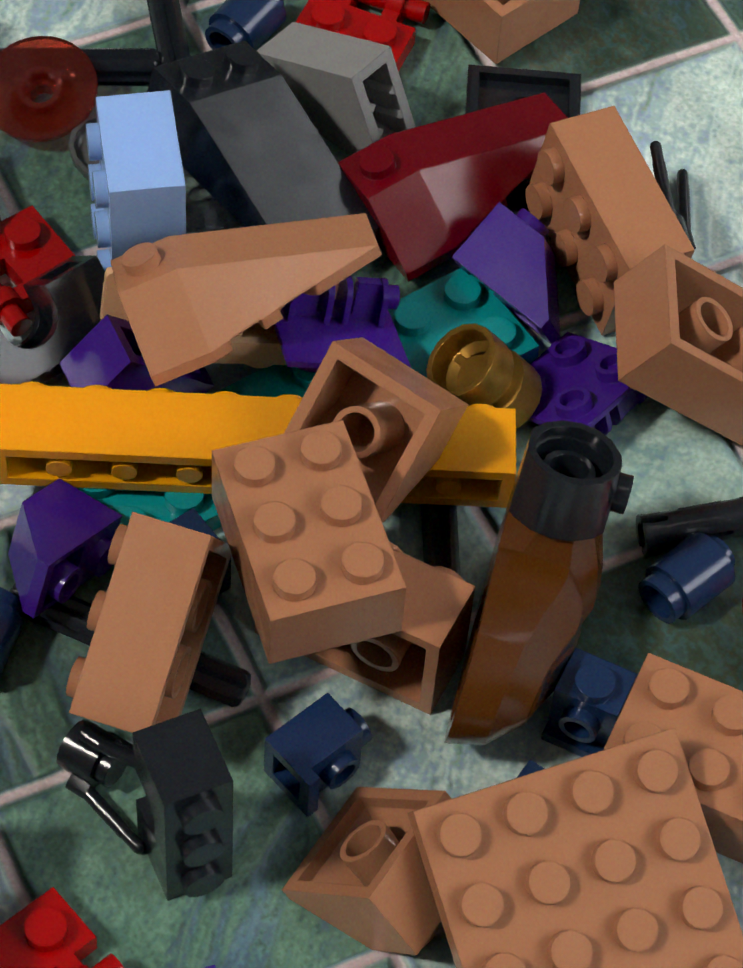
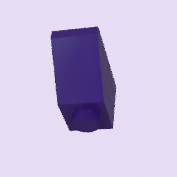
[452,202,561,344]
[59,314,214,394]

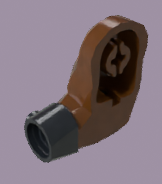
[444,420,634,746]

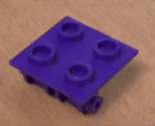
[273,276,411,373]
[528,331,648,435]

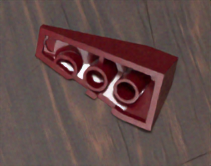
[338,92,568,282]

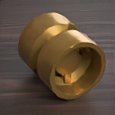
[426,323,542,429]

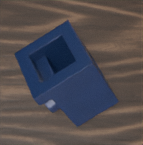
[541,648,638,757]
[264,693,372,817]

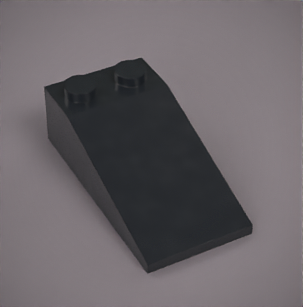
[147,40,379,237]

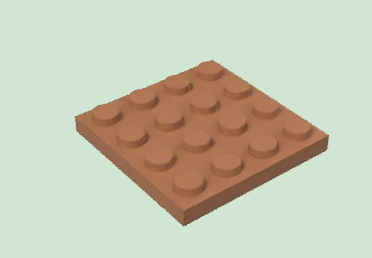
[407,727,743,968]

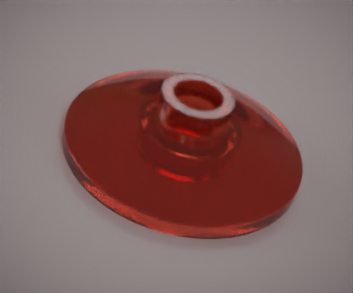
[0,36,98,142]

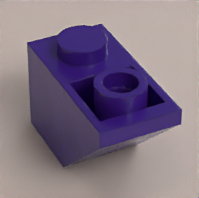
[8,478,122,618]

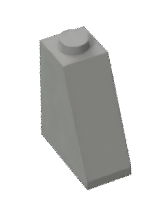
[257,22,416,155]

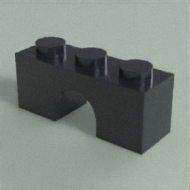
[0,255,105,384]
[132,708,233,901]

